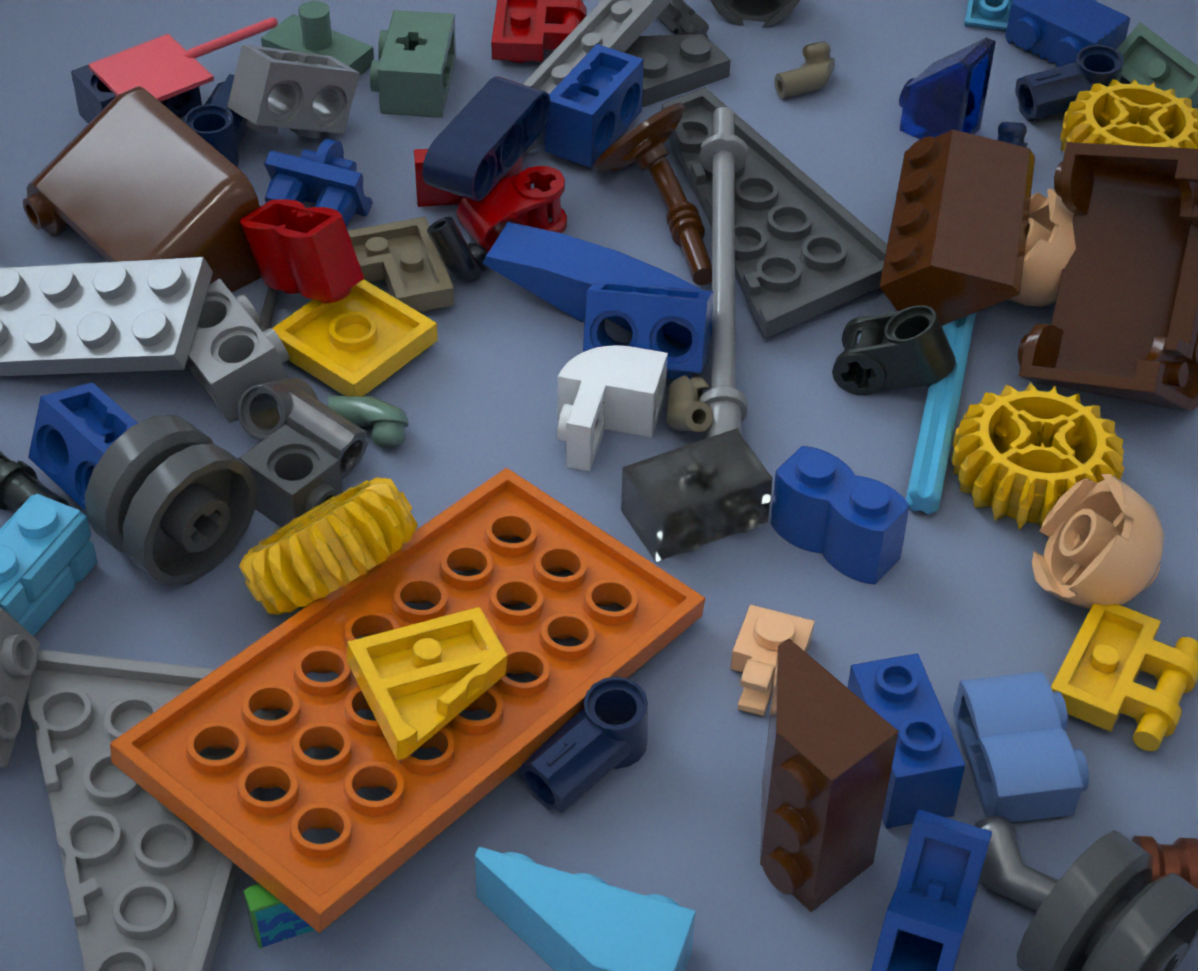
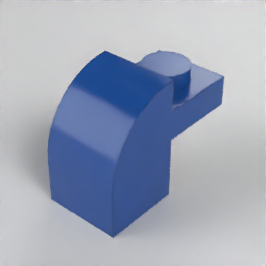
[871,809,992,971]

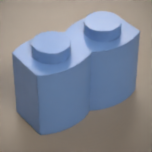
[953,671,1089,823]

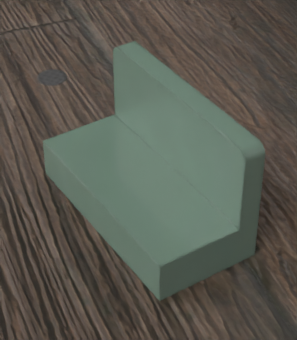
[1116,22,1198,108]

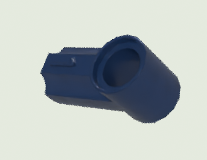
[1015,45,1124,122]
[184,74,248,167]
[518,677,648,813]

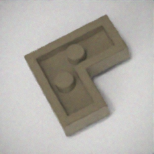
[348,216,455,312]

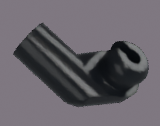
[427,217,488,283]

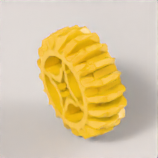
[1060,79,1198,152]
[952,382,1124,530]
[239,477,418,615]

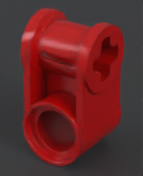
[457,166,567,252]

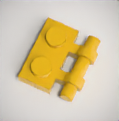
[1051,604,1198,751]

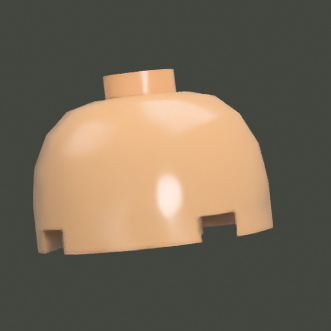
[1008,189,1076,307]
[1032,474,1164,609]

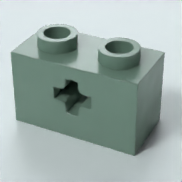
[370,10,456,117]

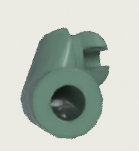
[327,396,409,448]

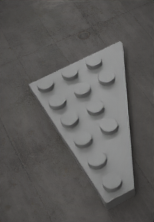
[27,649,285,971]

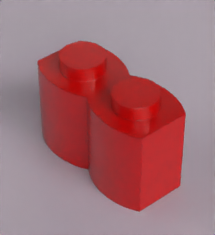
[240,199,365,304]

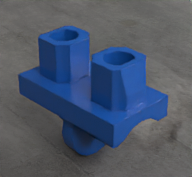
[264,139,373,226]

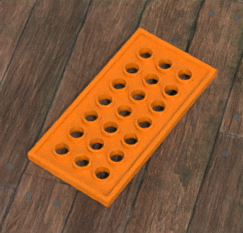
[110,467,705,933]

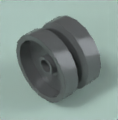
[85,415,257,586]
[1016,830,1198,971]

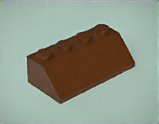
[879,129,1035,326]

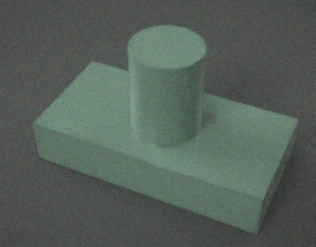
[261,1,374,76]

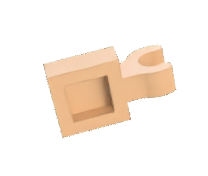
[730,604,815,716]

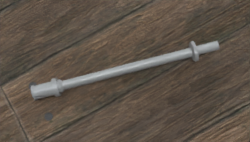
[699,107,748,467]

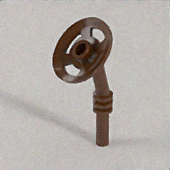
[593,102,712,286]

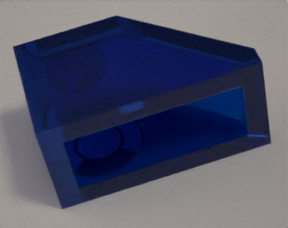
[899,37,996,139]

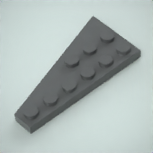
[662,87,887,339]

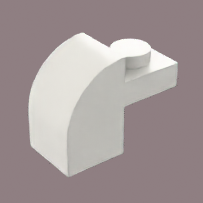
[557,345,668,472]

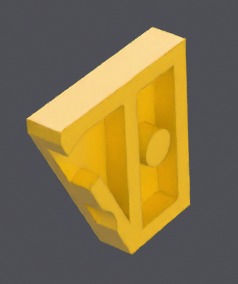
[347,607,508,760]

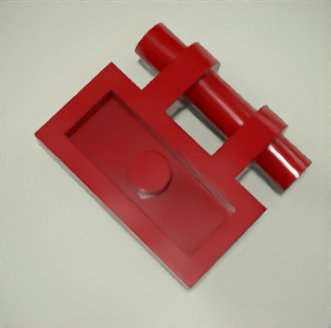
[491,0,587,63]

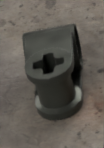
[832,305,956,395]

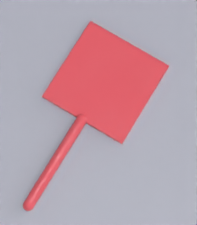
[88,17,278,102]

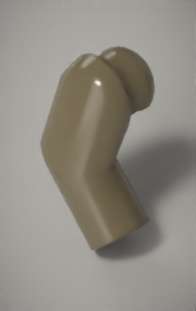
[774,41,835,99]
[666,375,713,432]

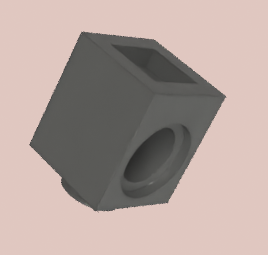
[239,424,343,527]

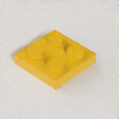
[272,280,438,397]

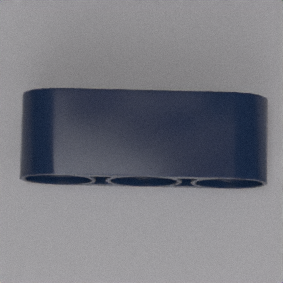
[422,76,551,202]

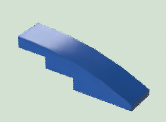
[482,222,712,347]

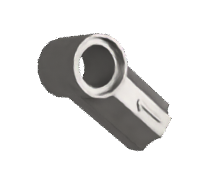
[238,378,369,479]

